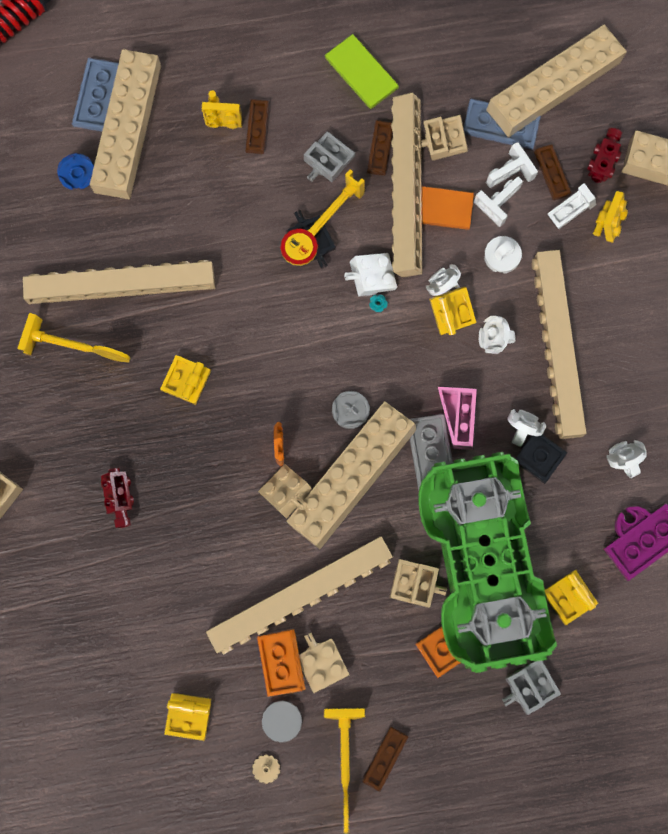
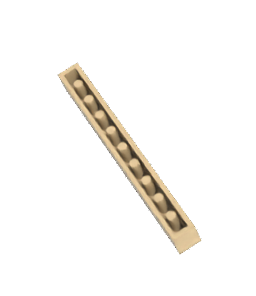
[391,93,422,277]
[532,250,586,439]
[23,260,215,304]
[206,536,393,655]

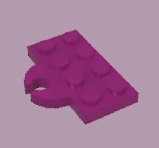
[604,503,668,581]

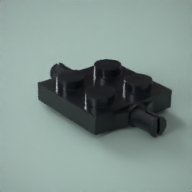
[286,210,336,269]

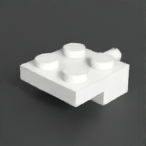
[344,253,397,297]

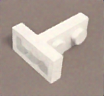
[486,142,538,188]
[474,177,523,227]
[548,183,596,229]

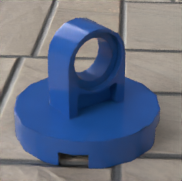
[57,153,94,190]

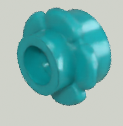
[369,294,388,312]

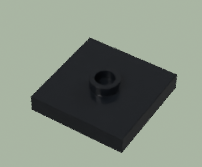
[515,434,568,484]

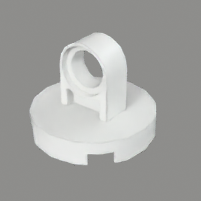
[484,236,522,273]
[426,264,461,296]
[478,316,515,354]
[508,409,546,447]
[607,440,647,478]

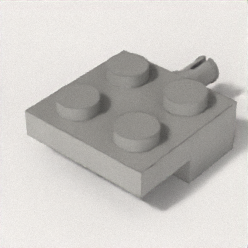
[304,132,355,182]
[502,661,561,715]

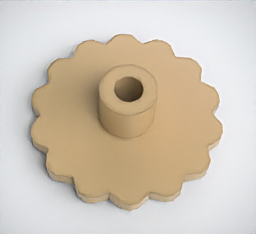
[252,754,280,784]

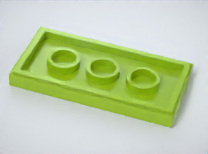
[325,34,399,109]

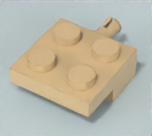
[421,115,468,161]
[258,464,312,519]
[389,559,447,608]
[299,633,349,693]

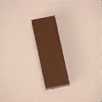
[245,99,269,154]
[367,120,393,176]
[534,144,571,201]
[362,726,408,792]

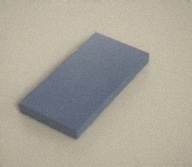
[72,58,119,131]
[463,99,540,150]

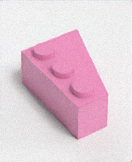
[438,387,477,450]

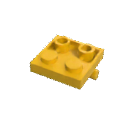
[202,90,242,129]
[593,191,628,243]
[429,286,476,335]
[160,355,211,405]
[545,570,599,625]
[164,693,212,741]

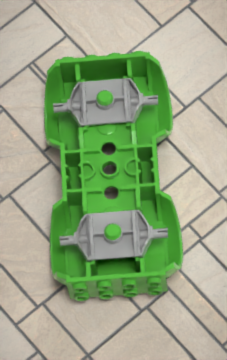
[418,452,557,673]

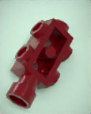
[587,128,622,183]
[101,468,134,528]

